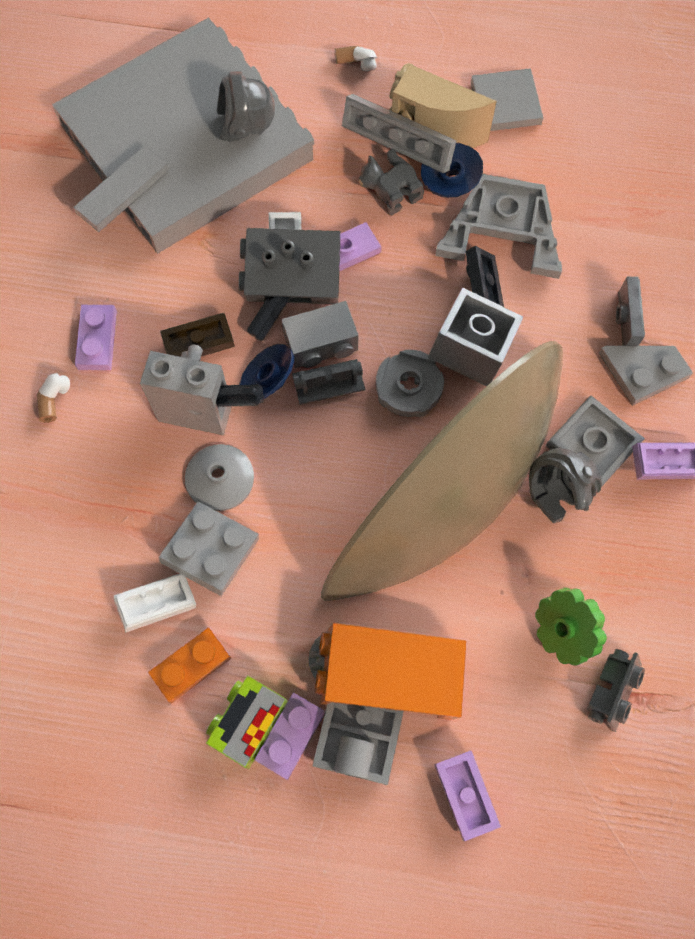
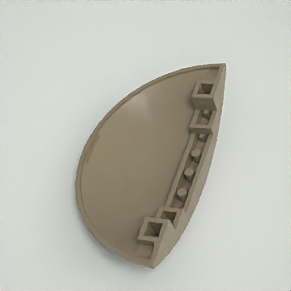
[321,341,563,601]

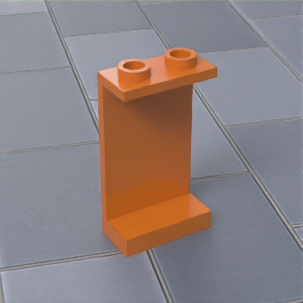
[315,623,467,720]

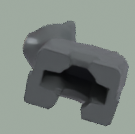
[358,149,424,216]

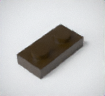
[160,313,235,357]

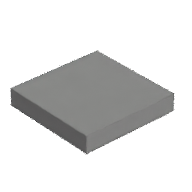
[471,68,543,131]
[546,396,645,486]

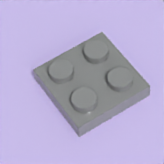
[159,501,259,597]

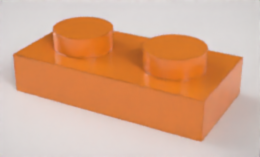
[148,627,231,704]

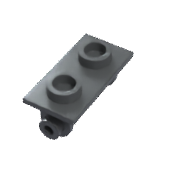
[292,359,365,405]
[587,649,645,732]

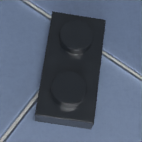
[465,246,504,307]

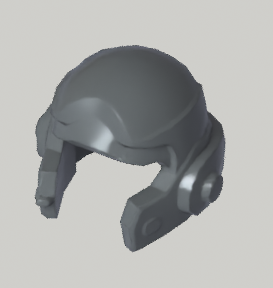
[216,71,275,142]
[529,448,602,523]

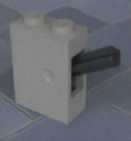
[140,345,265,436]

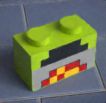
[206,675,288,769]

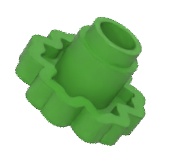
[535,588,607,666]

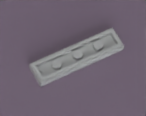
[342,94,457,173]

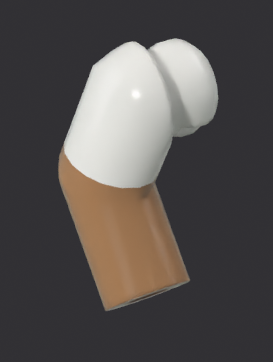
[335,46,377,71]
[37,373,70,423]

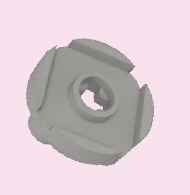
[376,350,444,417]

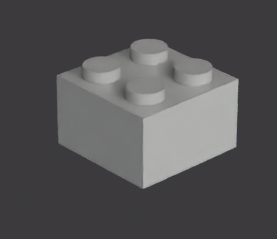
[428,288,523,386]

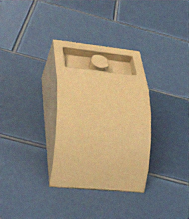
[389,63,497,148]

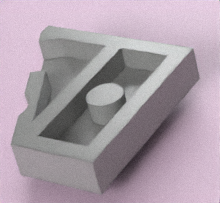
[599,346,693,406]

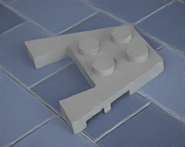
[435,174,562,279]

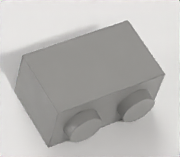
[282,301,359,368]

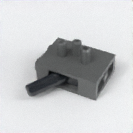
[239,228,341,341]

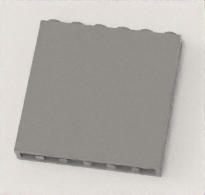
[52,17,314,254]

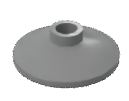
[185,444,254,511]

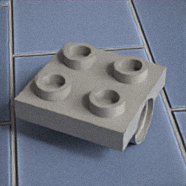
[313,702,404,785]

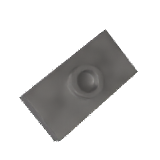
[616,276,645,346]

